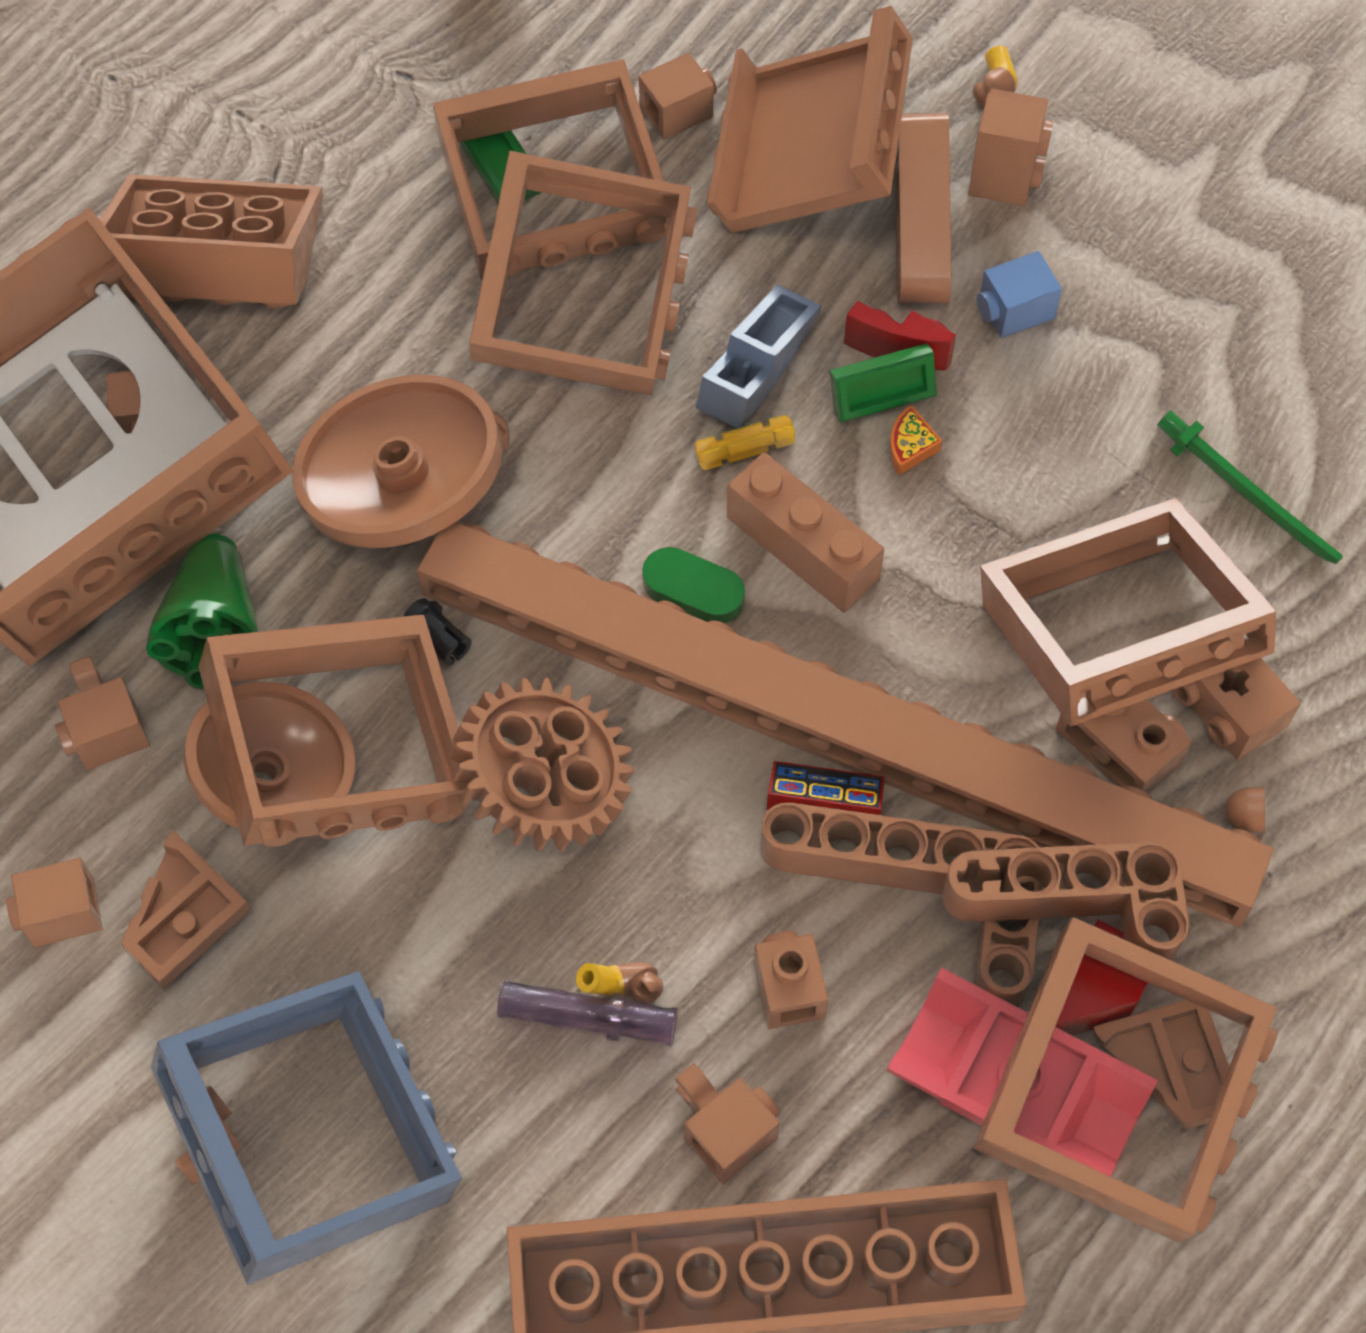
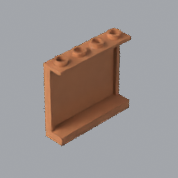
[707,6,913,233]

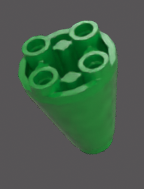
[146,534,258,689]

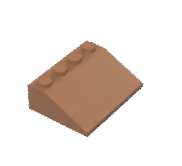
[100,174,323,308]

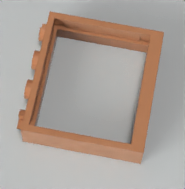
[433,59,670,280]
[469,151,698,396]
[980,498,1276,726]
[198,615,470,847]
[973,917,1278,1243]

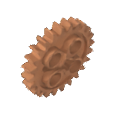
[450,677,634,852]

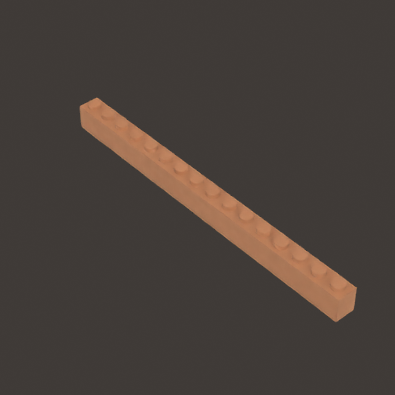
[417,522,1274,928]

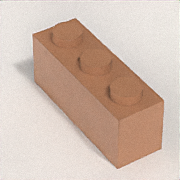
[727,452,885,613]

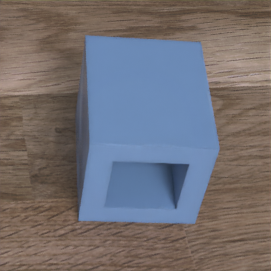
[977,251,1062,338]

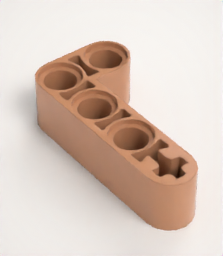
[893,113,952,304]
[942,842,1189,961]

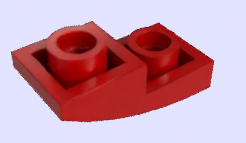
[844,300,956,371]

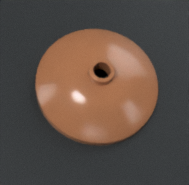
[183,682,356,830]

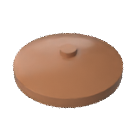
[292,375,503,548]

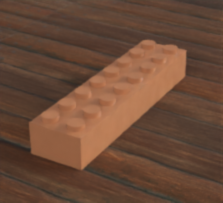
[507,1179,1027,1333]

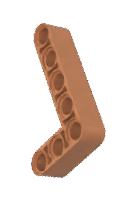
[760,803,1042,1007]

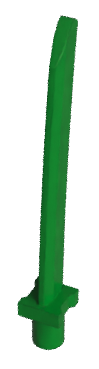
[1157,410,1343,564]

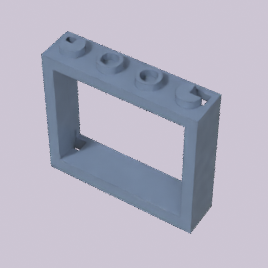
[150,971,462,1285]

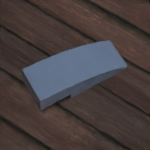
[696,284,822,428]

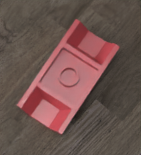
[887,967,1158,1177]

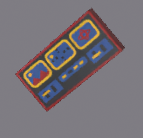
[766,761,885,815]

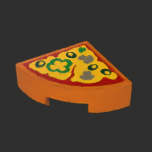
[890,404,943,475]

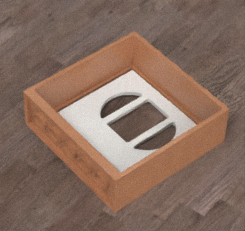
[0,207,294,667]

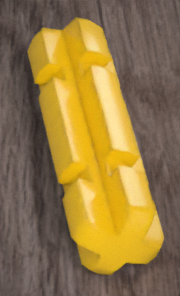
[694,415,795,470]

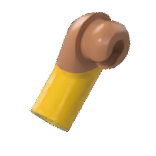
[973,45,1018,108]
[576,961,664,1004]

